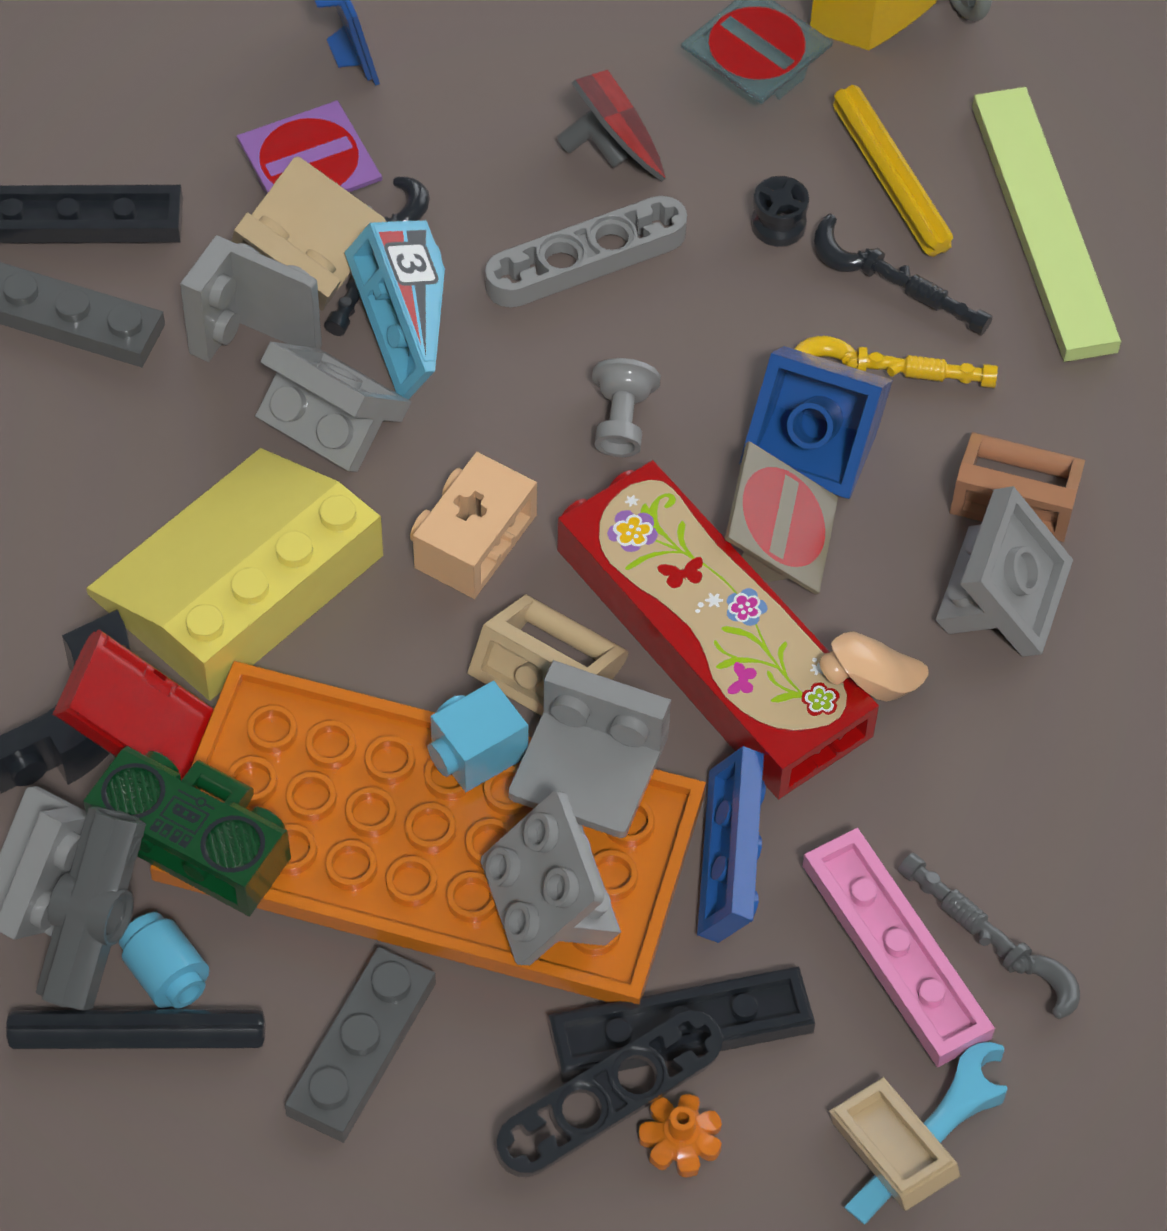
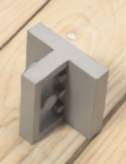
[255,341,411,472]
[936,486,1073,657]

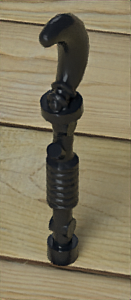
[324,177,430,336]
[814,213,993,336]

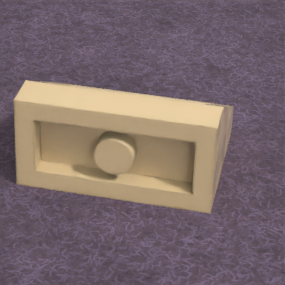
[467,594,628,716]

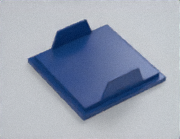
[314,0,380,86]

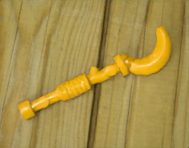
[794,336,998,388]

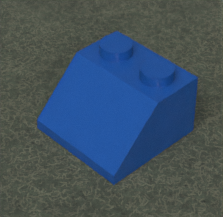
[739,346,893,499]

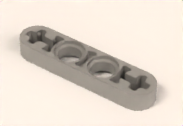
[485,196,687,308]

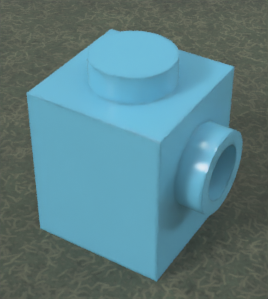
[427,680,528,792]

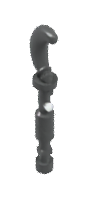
[898,852,1080,1019]

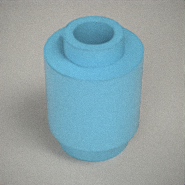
[119,912,210,1008]

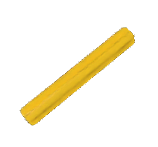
[833,85,953,257]

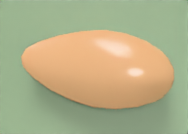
[819,631,929,702]

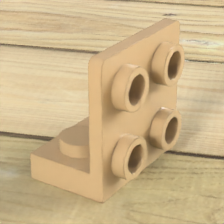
[231,157,386,311]

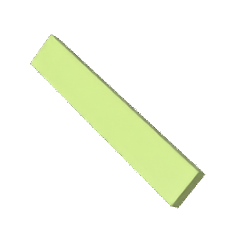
[972,87,1121,362]

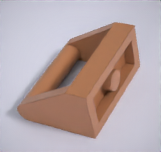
[950,432,1086,542]

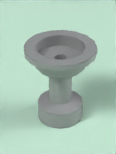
[592,358,661,457]

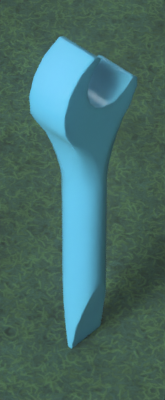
[844,1042,1008,1225]

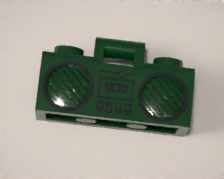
[83,746,291,917]

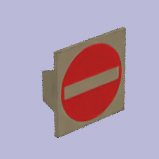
[725,441,838,595]

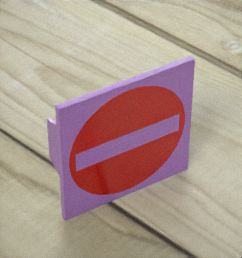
[237,100,382,195]

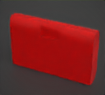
[53,630,214,780]

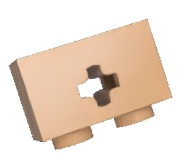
[410,452,537,599]

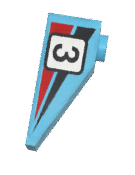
[344,220,445,400]

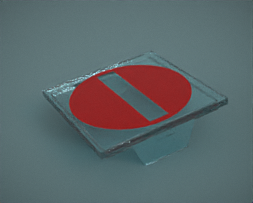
[681,0,833,104]

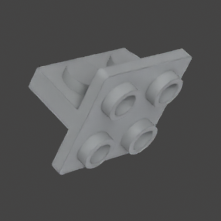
[0,786,87,940]
[481,791,621,966]

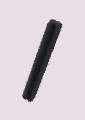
[6,1009,266,1049]

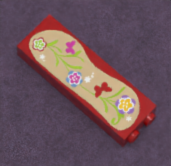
[557,460,879,800]

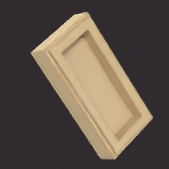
[829,1077,960,1211]

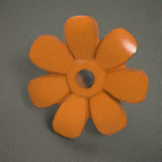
[639,1094,722,1177]

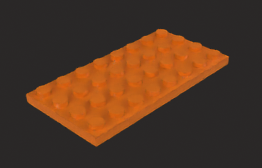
[150,661,706,1004]

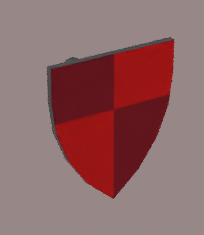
[557,69,666,181]

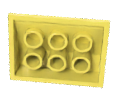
[86,448,383,701]

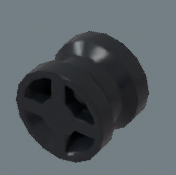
[751,176,809,247]

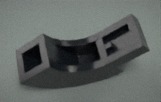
[0,610,131,794]

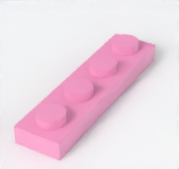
[802,828,995,1068]

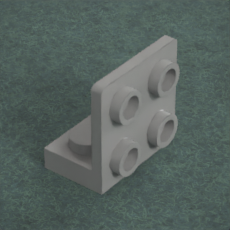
[180,235,322,362]
[509,660,671,838]

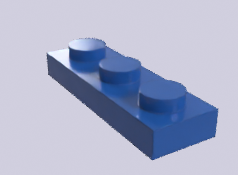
[697,746,766,943]

